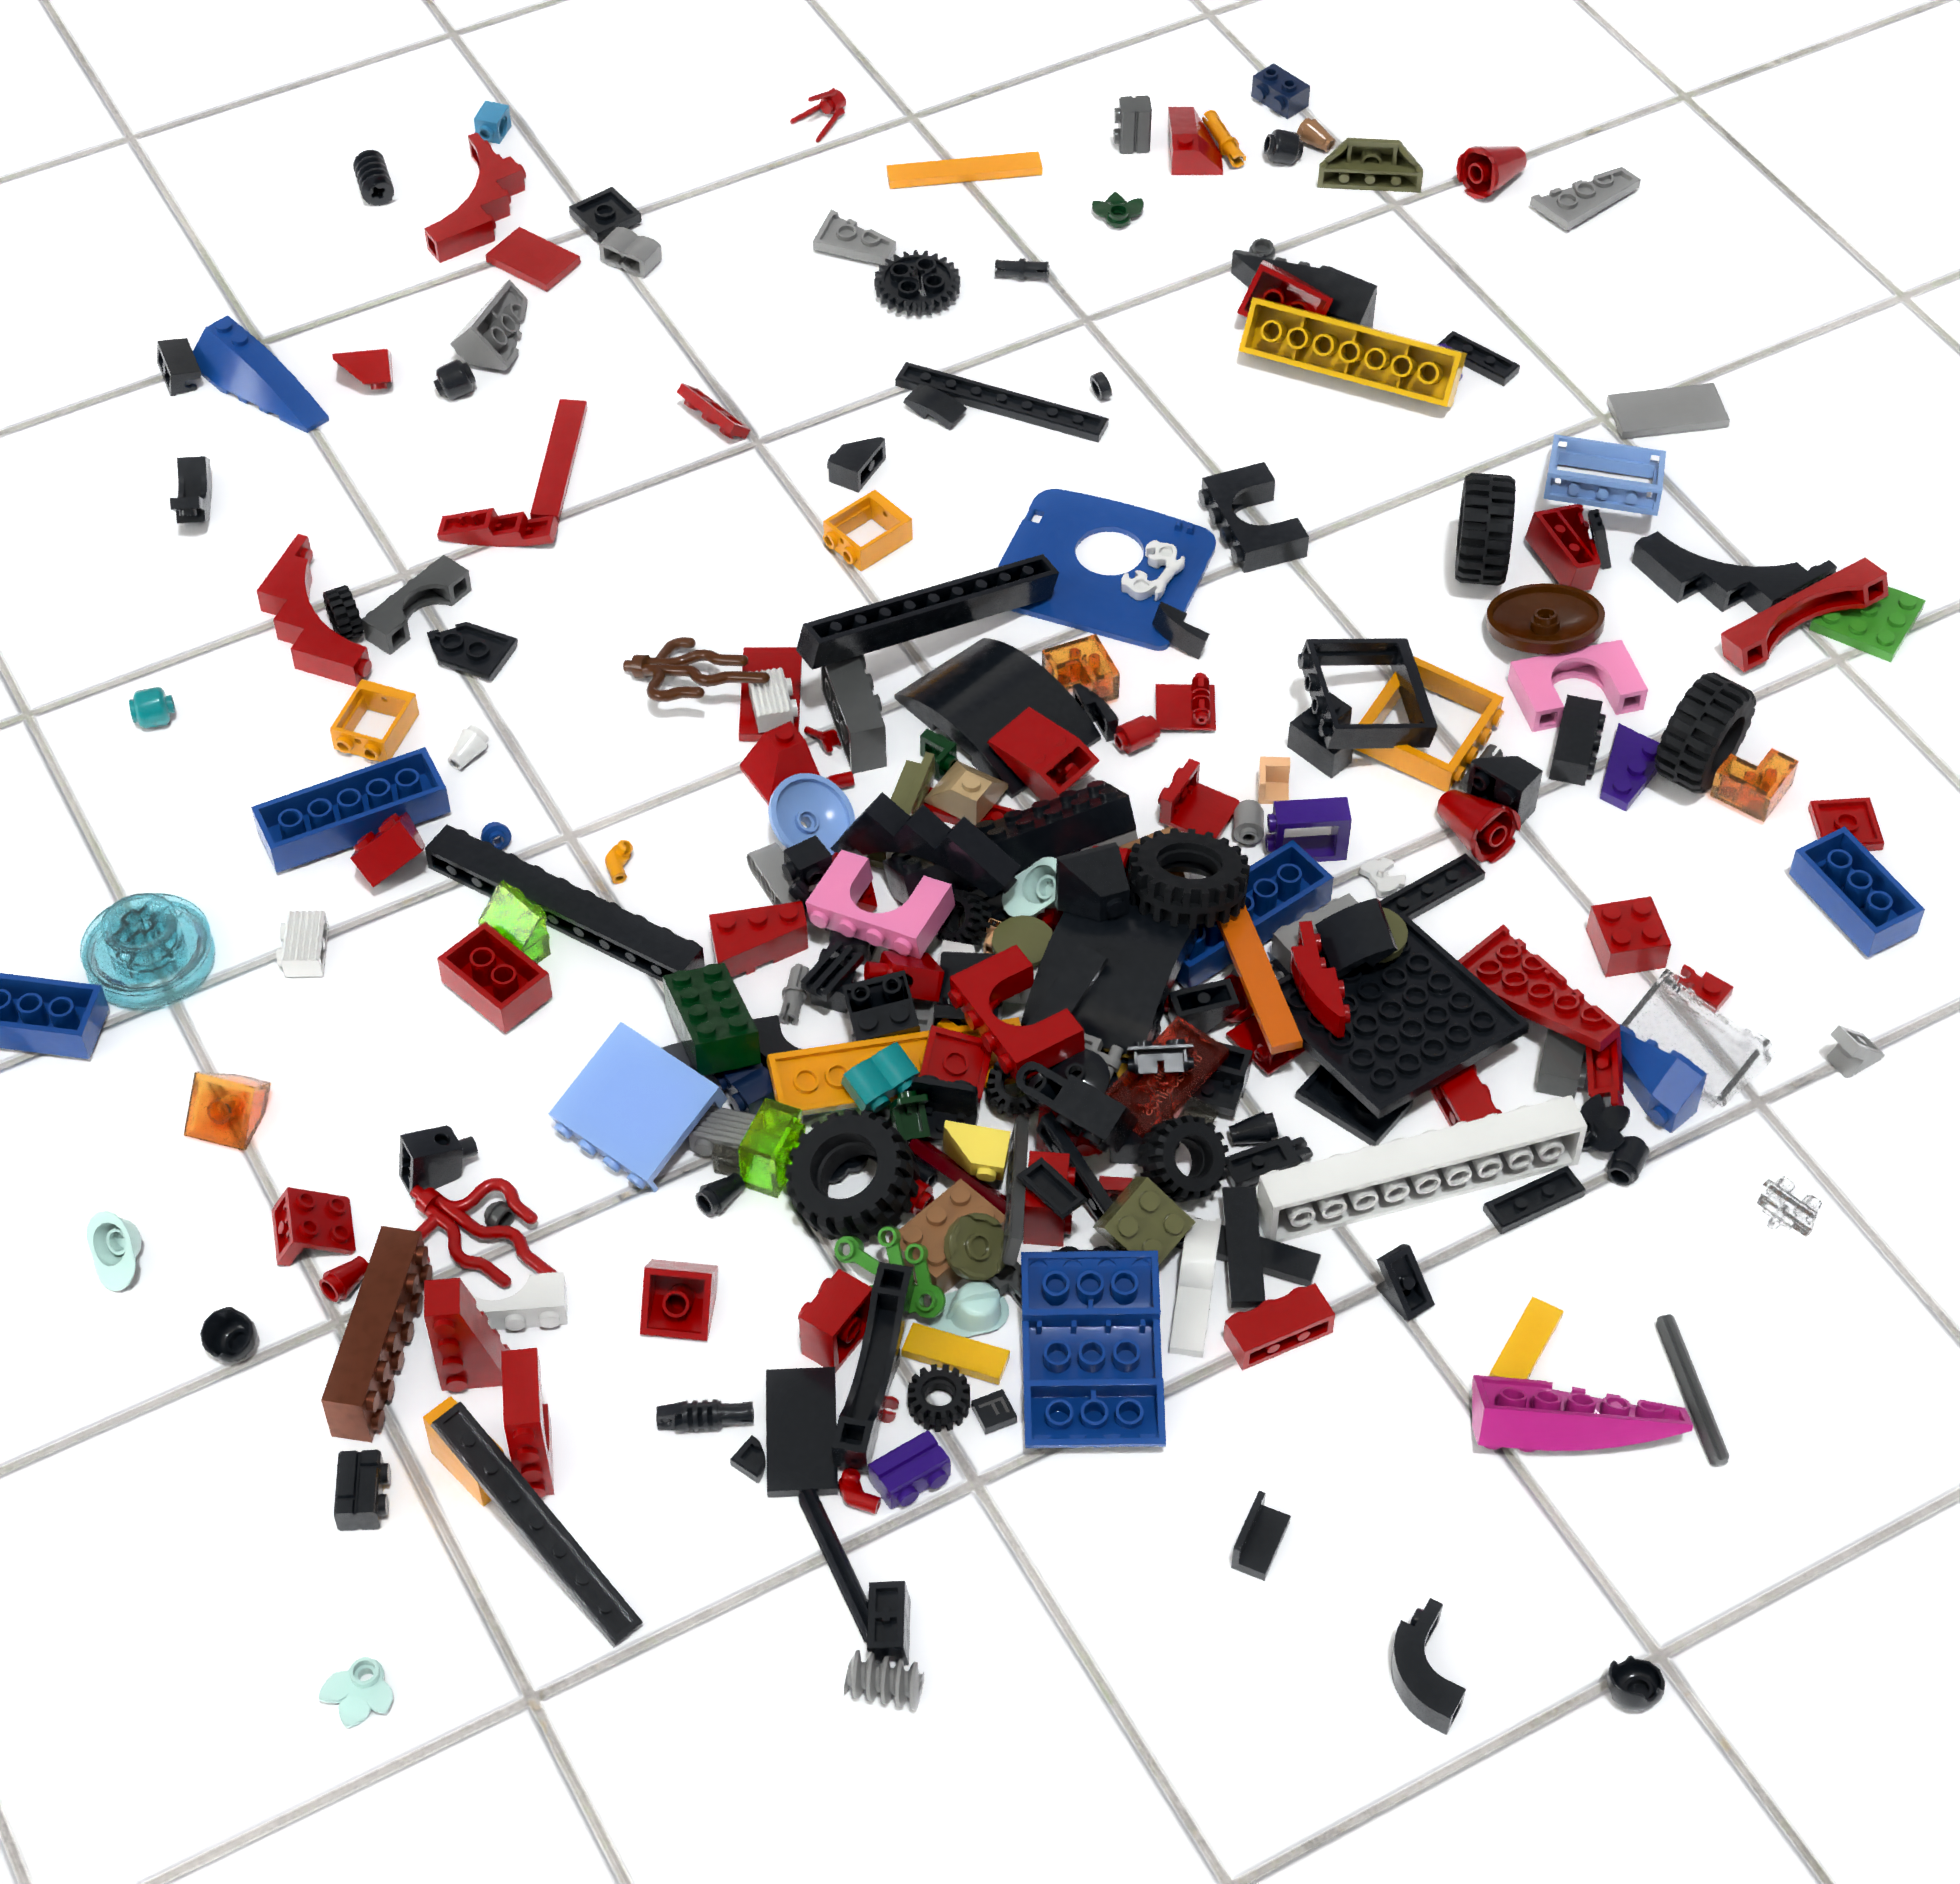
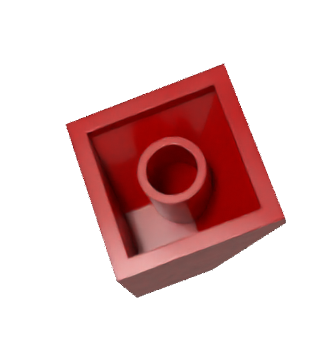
[332,349,393,390]
[740,721,820,806]

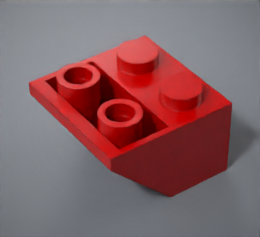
[350,812,426,887]

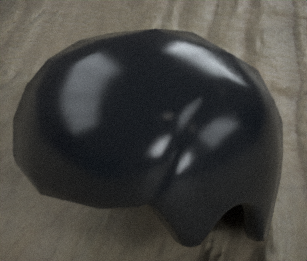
[200,1307,258,1363]
[1607,1655,1665,1711]

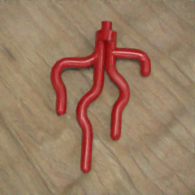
[410,1178,557,1288]

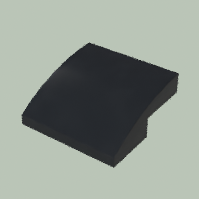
[1315,898,1398,979]

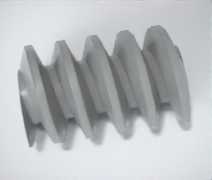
[844,1650,924,1710]

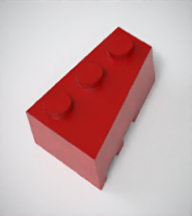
[1525,504,1601,591]
[709,901,809,977]

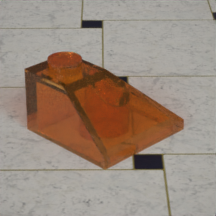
[183,1071,271,1151]

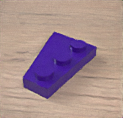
[1599,723,1660,812]

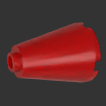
[1456,146,1527,199]
[1437,789,1521,863]

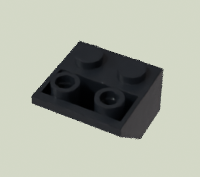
[1466,756,1543,831]
[842,970,921,1041]

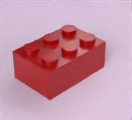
[437,922,553,1033]

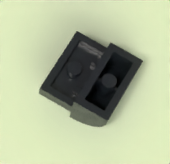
[1172,1035,1253,1117]

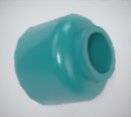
[129,687,175,728]

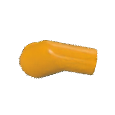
[605,840,633,884]

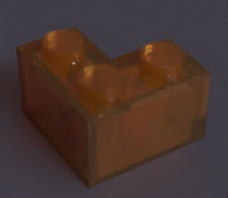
[1042,634,1120,702]
[1710,748,1799,822]

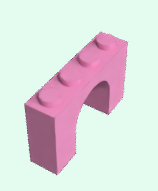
[1507,639,1648,732]
[805,849,955,959]

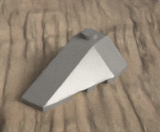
[450,279,528,371]

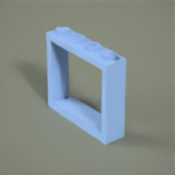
[1543,434,1666,516]

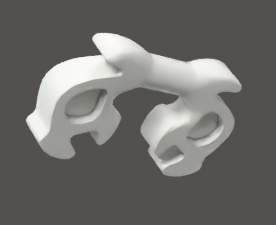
[1121,540,1185,601]

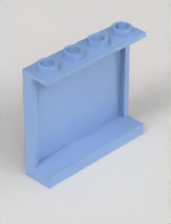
[548,1021,728,1192]

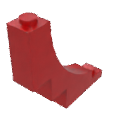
[256,534,372,687]

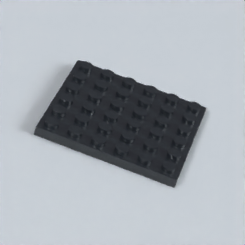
[1278,912,1529,1119]

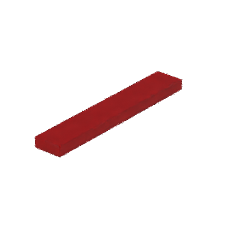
[530,399,588,523]

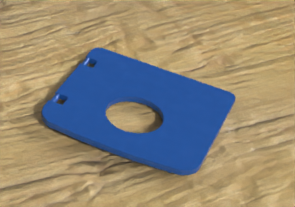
[998,489,1216,651]

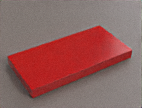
[739,647,802,741]

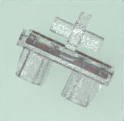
[1757,1176,1822,1237]

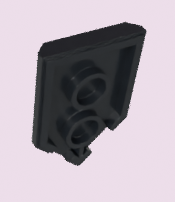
[427,622,518,681]

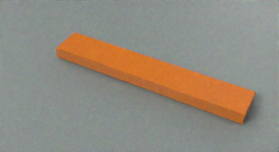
[1216,905,1303,1055]

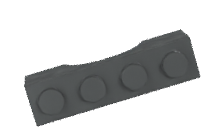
[362,555,472,655]

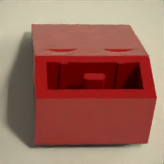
[987,707,1100,801]

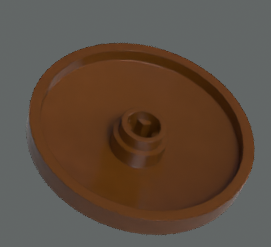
[1486,583,1605,654]

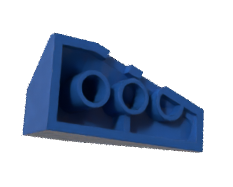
[1618,1023,1707,1133]

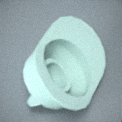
[1002,857,1057,917]
[86,1211,142,1291]
[928,1281,1009,1338]

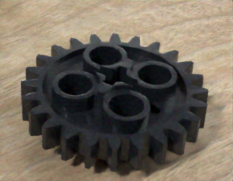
[874,250,961,317]

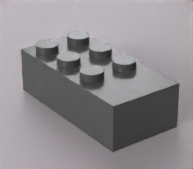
[820,654,887,774]

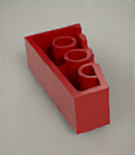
[424,1278,510,1392]

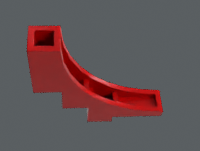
[424,132,526,263]

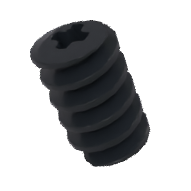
[353,149,394,206]

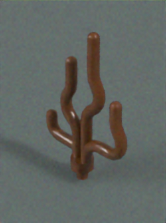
[623,637,770,702]

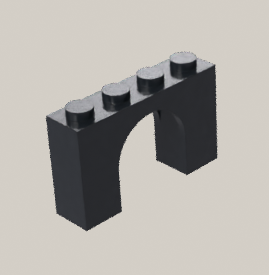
[1198,462,1309,573]

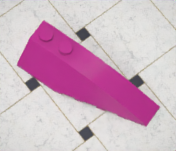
[1472,1375,1693,1452]

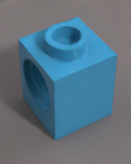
[474,100,512,144]

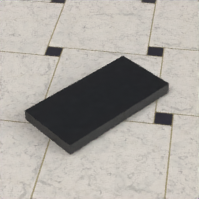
[766,1367,838,1497]

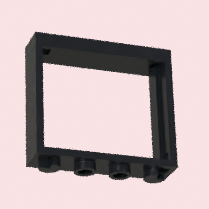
[1297,638,1438,749]

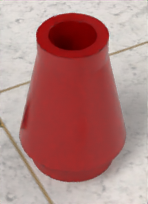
[319,1256,368,1302]

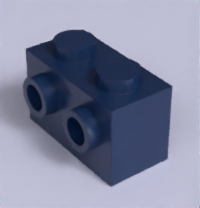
[1251,63,1310,119]

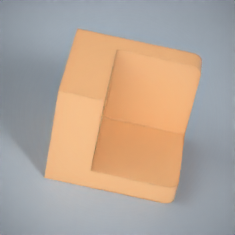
[1258,756,1290,804]

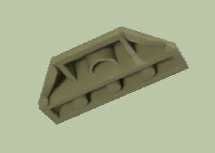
[1317,138,1423,193]

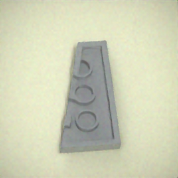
[1530,167,1641,231]

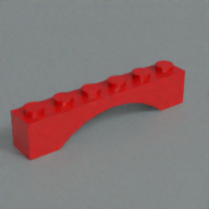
[1721,557,1889,672]

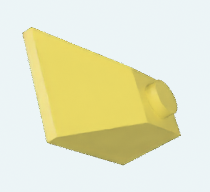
[943,1120,1011,1182]

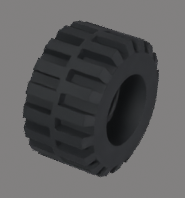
[1137,1115,1230,1202]

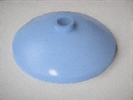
[768,773,855,855]

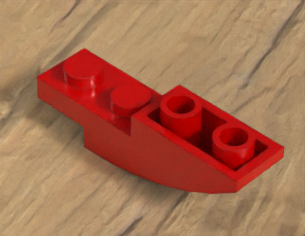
[1290,921,1351,1038]

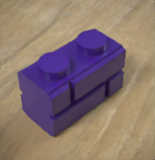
[868,1430,951,1510]

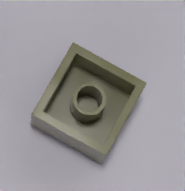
[1093,1177,1196,1265]

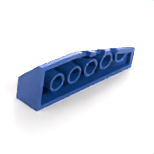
[193,315,329,433]

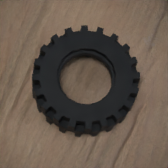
[1127,828,1250,929]

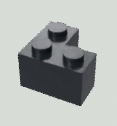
[1287,692,1353,779]

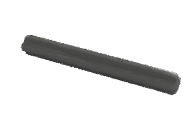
[1655,1314,1730,1467]

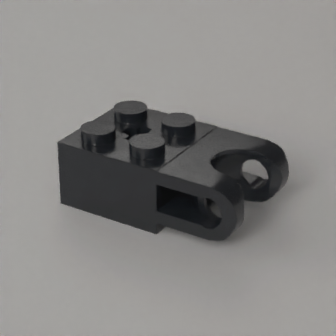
[1016,1061,1139,1154]

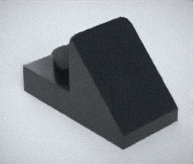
[1376,1244,1435,1321]

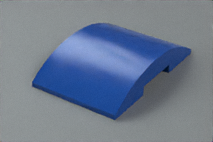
[1021,1250,1166,1448]

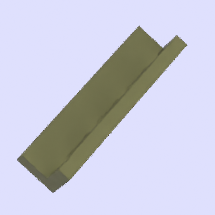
[867,752,936,869]

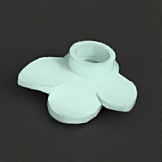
[318,1657,393,1728]

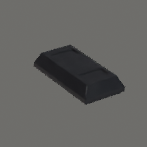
[1016,1157,1087,1220]

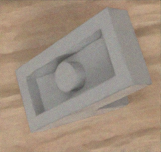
[1826,1025,1885,1078]

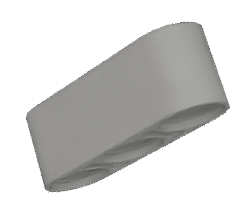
[746,842,809,913]

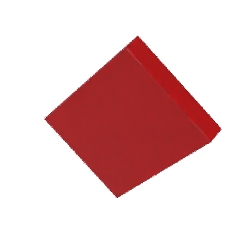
[485,227,581,292]

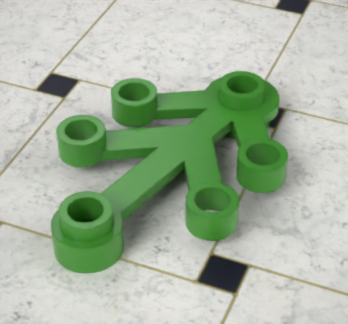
[834,1226,946,1318]

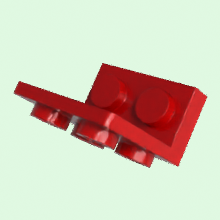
[271,1187,356,1266]

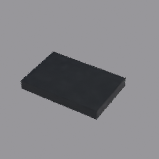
[1295,1065,1413,1146]

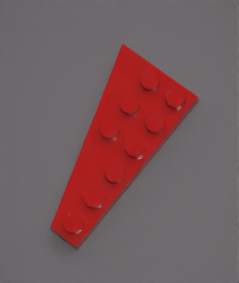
[1458,924,1620,1052]

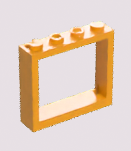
[1355,656,1505,792]

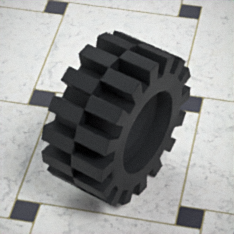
[323,585,364,640]
[936,889,991,946]
[986,1061,1039,1118]
[908,1364,970,1432]

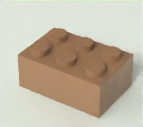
[889,1178,1005,1294]

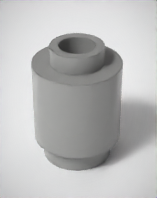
[1233,799,1264,845]

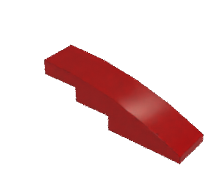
[437,508,559,547]

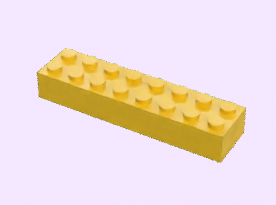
[1238,297,1467,407]

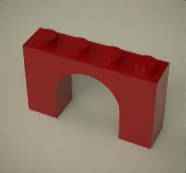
[948,944,1085,1081]
[501,1348,555,1498]

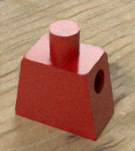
[864,951,944,1002]

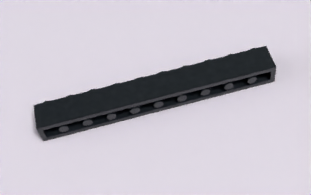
[796,554,1059,670]
[425,824,705,982]

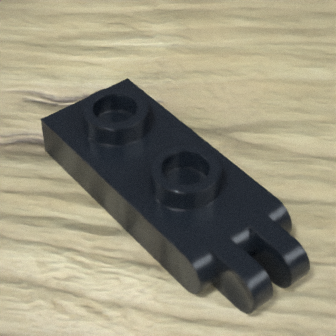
[1224,1136,1313,1187]

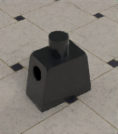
[399,1125,478,1199]

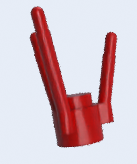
[790,88,846,143]

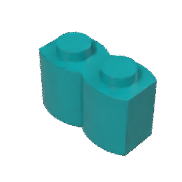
[841,1042,920,1113]

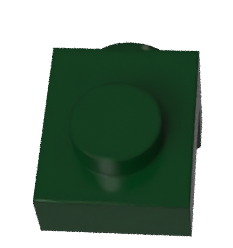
[920,729,958,781]
[889,1091,931,1142]

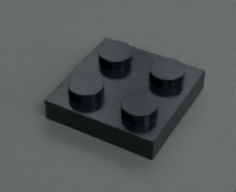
[569,187,642,242]

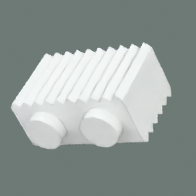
[748,667,798,733]
[276,910,329,977]

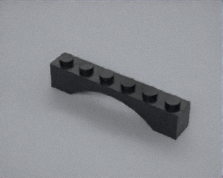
[831,1261,915,1471]

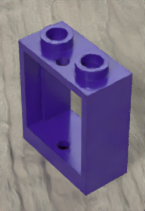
[1265,797,1352,862]

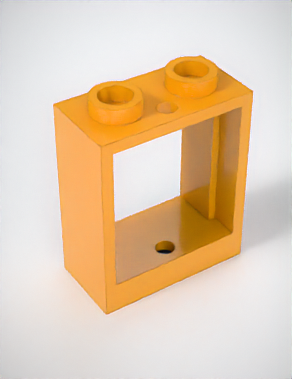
[823,490,913,571]
[330,679,419,762]

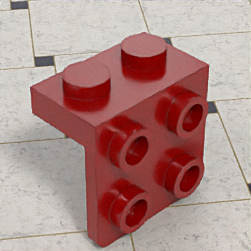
[1158,758,1240,839]

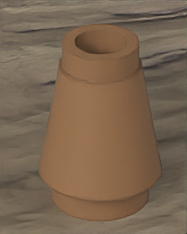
[1297,118,1336,152]

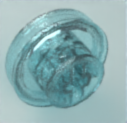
[80,893,216,1010]

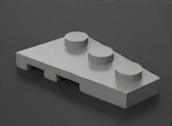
[813,209,896,265]

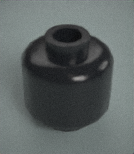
[1264,129,1304,165]
[433,359,476,400]

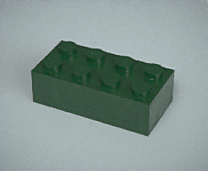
[663,963,761,1076]

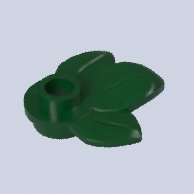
[1092,192,1144,228]

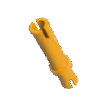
[1202,110,1246,168]

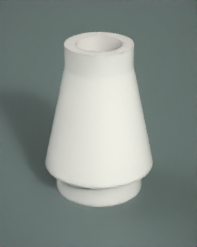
[447,725,489,770]

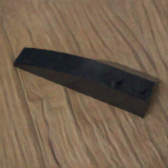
[1231,249,1378,328]

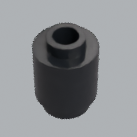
[1607,1136,1650,1186]

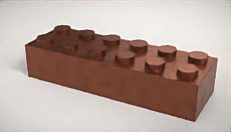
[321,1226,433,1443]

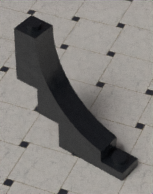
[1632,531,1837,613]
[830,792,1021,899]

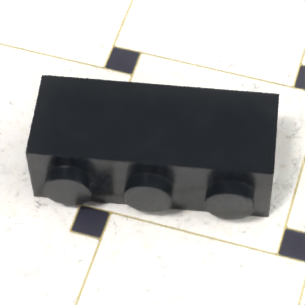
[1549,694,1606,786]

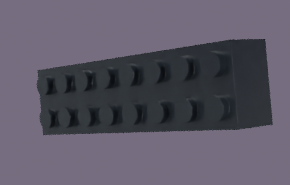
[882,780,1137,904]

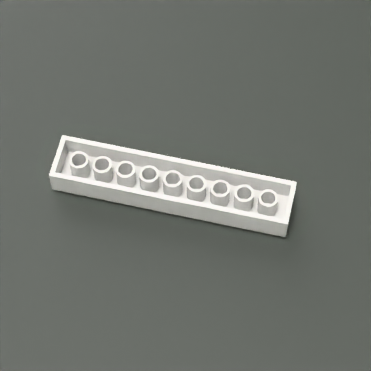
[1257,1095,1588,1242]

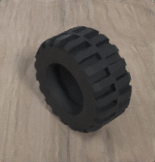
[1455,473,1516,586]
[1654,672,1756,793]
[785,1109,920,1244]

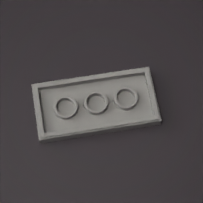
[1607,383,1730,439]

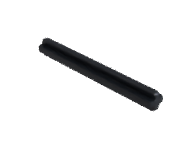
[798,1488,868,1643]

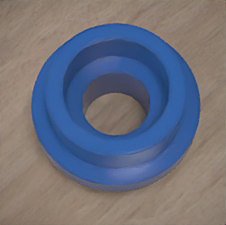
[480,822,512,850]

